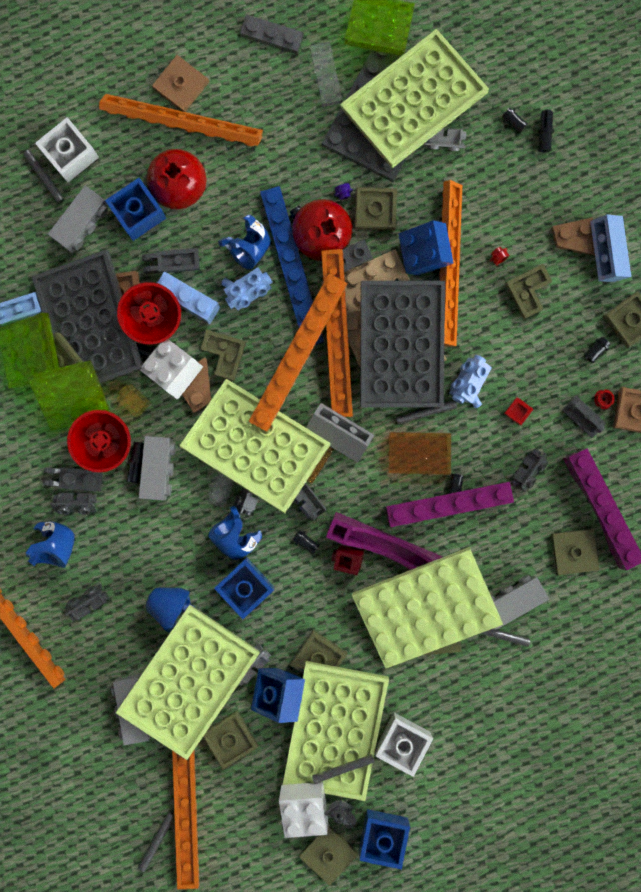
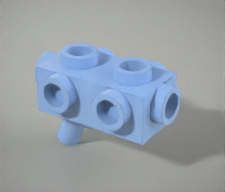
[222,267,273,310]
[449,355,492,408]

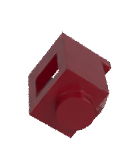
[331,545,365,575]

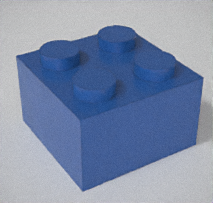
[105,178,166,241]
[398,220,454,275]
[214,558,275,619]
[251,668,305,723]
[359,809,410,870]

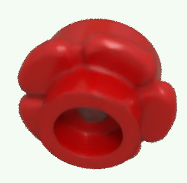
[490,247,509,265]
[594,389,615,409]

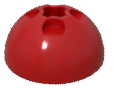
[146,149,207,209]
[292,199,352,261]
[117,282,181,344]
[67,410,131,472]

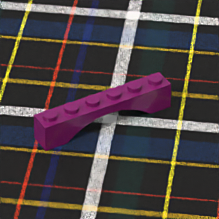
[563,448,641,571]
[385,482,514,527]
[326,512,443,570]

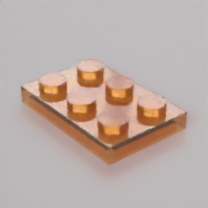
[388,432,451,475]

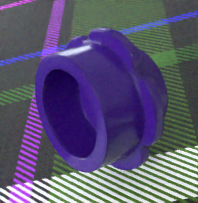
[334,183,353,200]

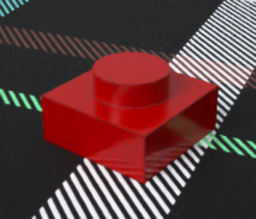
[503,397,534,426]

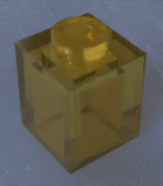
[117,384,152,418]

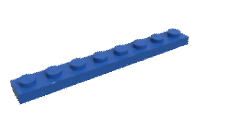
[260,186,324,345]

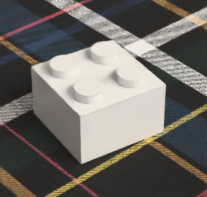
[35,118,99,182]
[139,339,203,399]
[375,712,433,777]
[279,782,328,838]

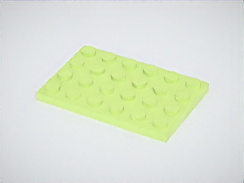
[340,29,489,168]
[180,379,330,514]
[352,547,503,668]
[116,604,260,760]
[283,661,389,801]

